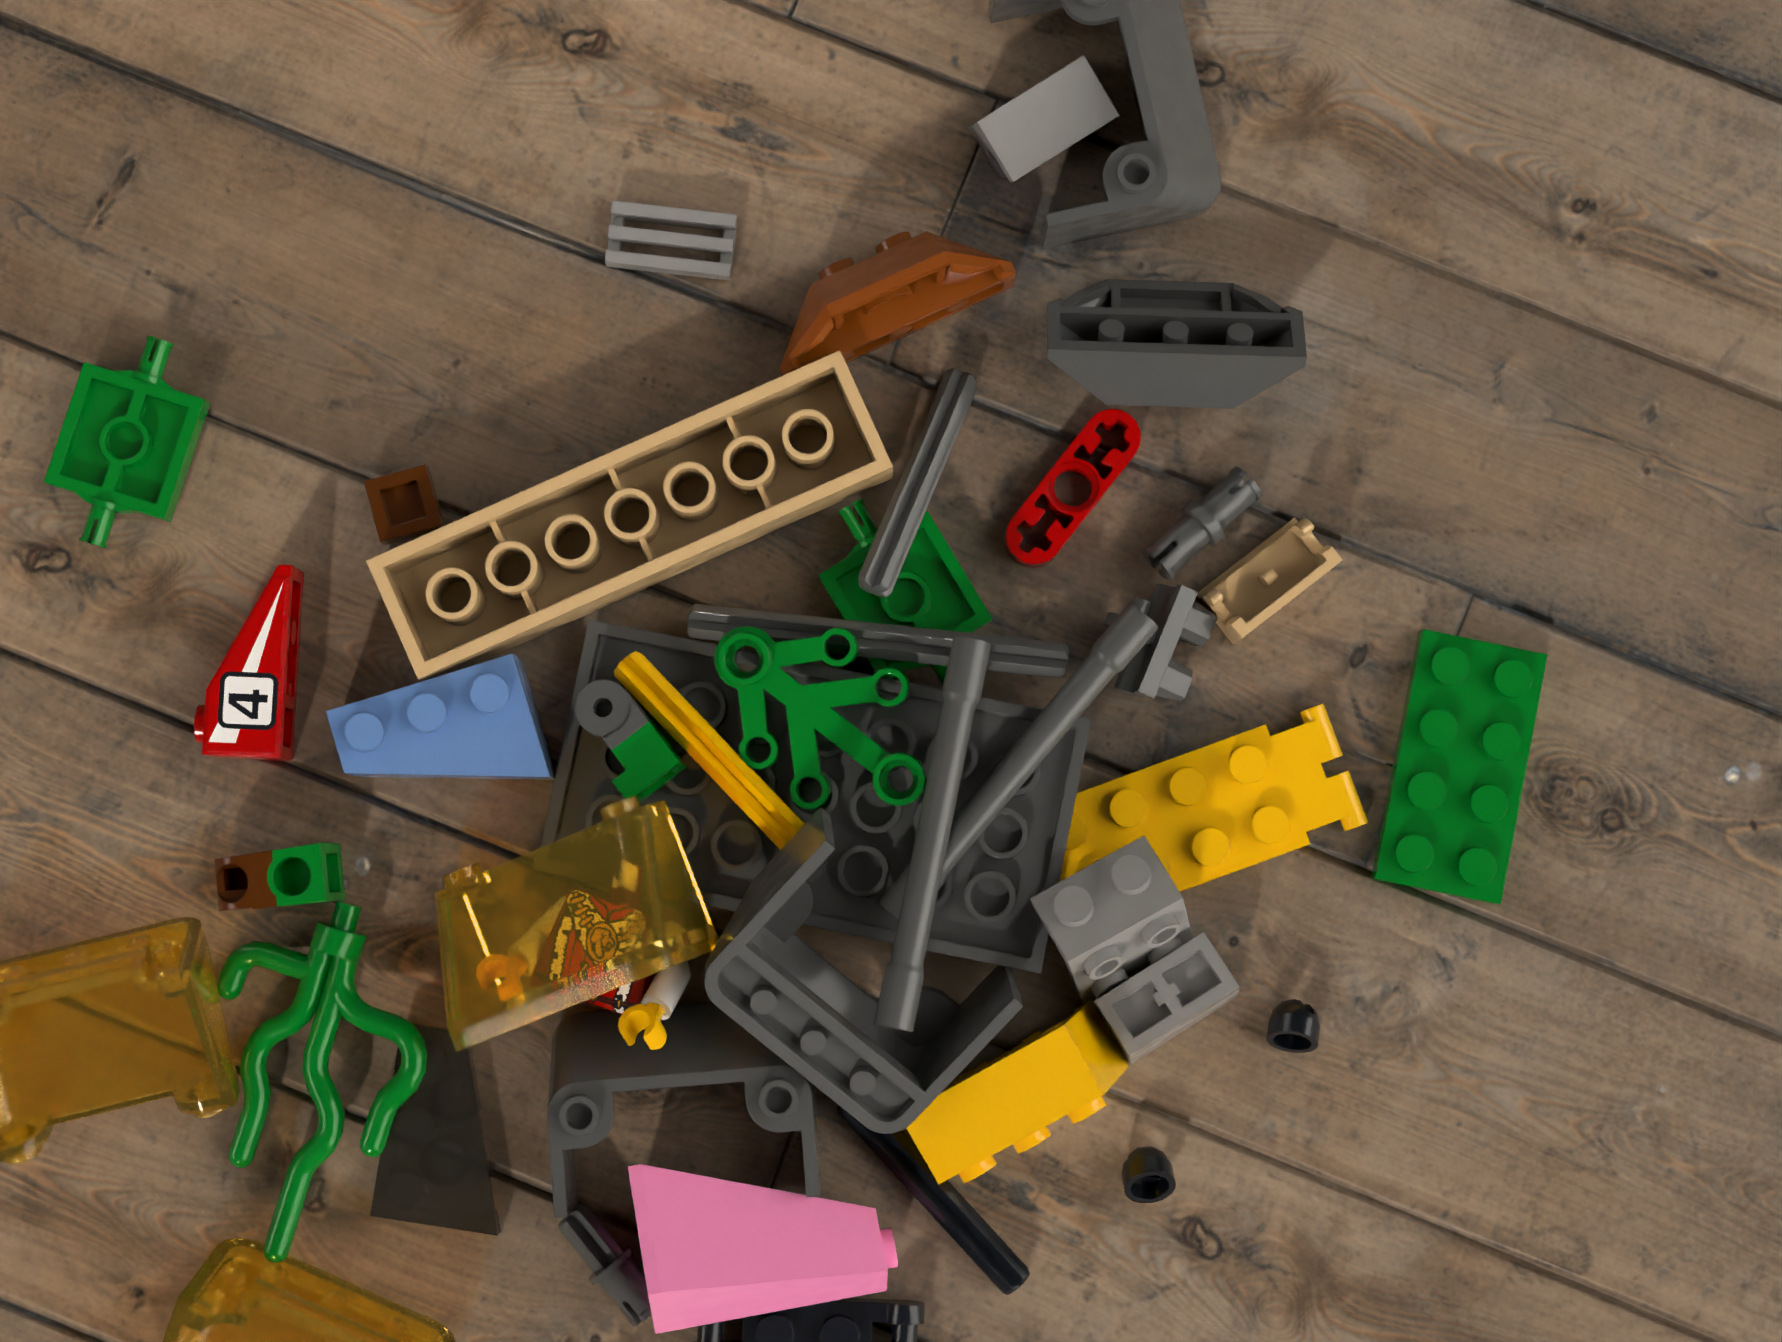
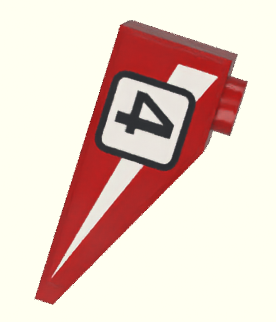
[194,565,304,761]

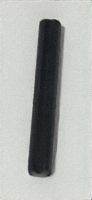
[837,1105,1030,1295]

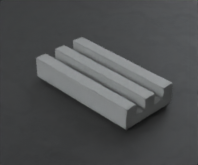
[604,200,738,281]

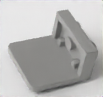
[1030,835,1193,1004]

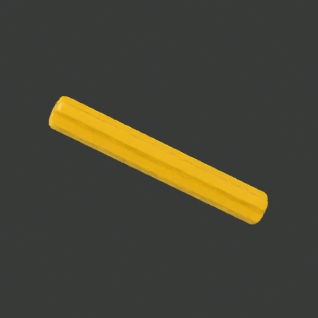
[613,651,805,850]

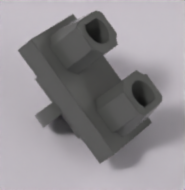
[1103,583,1217,701]

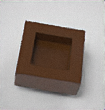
[364,464,445,545]

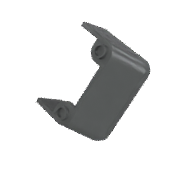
[988,0,1221,250]
[705,807,1023,1134]
[547,1001,822,1218]

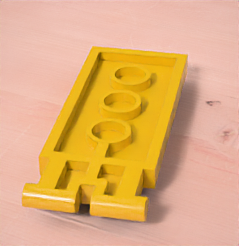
[1059,703,1368,892]

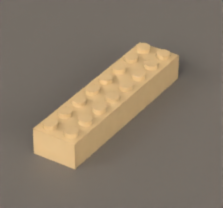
[366,350,893,681]

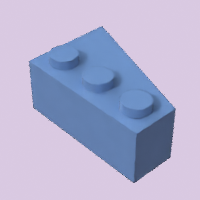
[326,653,556,780]

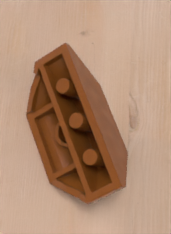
[780,231,1017,376]

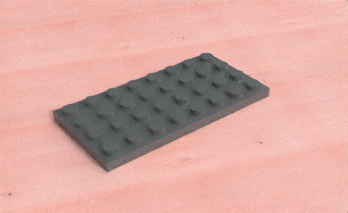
[535,619,1091,974]

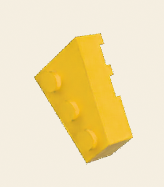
[906,1002,1129,1184]

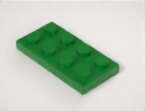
[1371,629,1548,905]

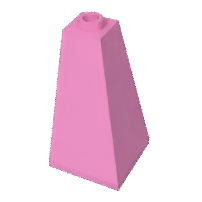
[628,1164,898,1334]

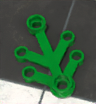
[714,626,927,809]

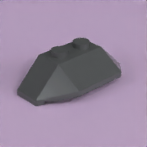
[1046,279,1307,409]

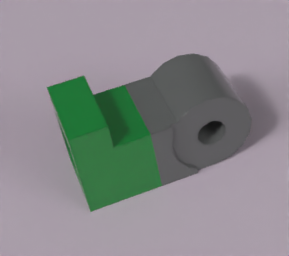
[575,679,687,806]

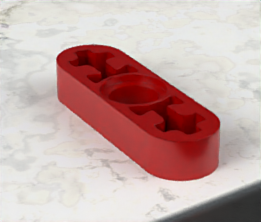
[1004,409,1141,568]

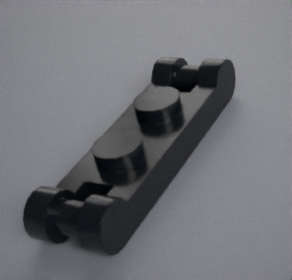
[692,1298,925,1342]

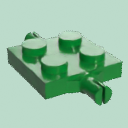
[43,336,210,549]
[818,499,993,685]

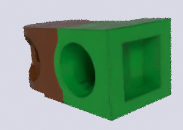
[214,843,346,911]

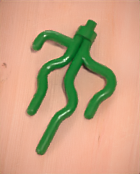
[217,900,428,1263]

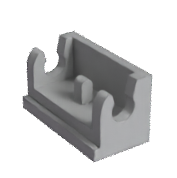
[968,55,1120,183]
[1094,932,1240,1064]

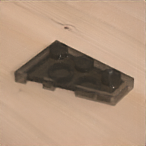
[370,1023,501,1236]

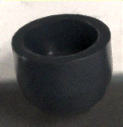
[1266,999,1320,1053]
[1121,1146,1176,1203]

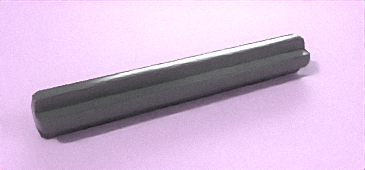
[858,368,977,597]

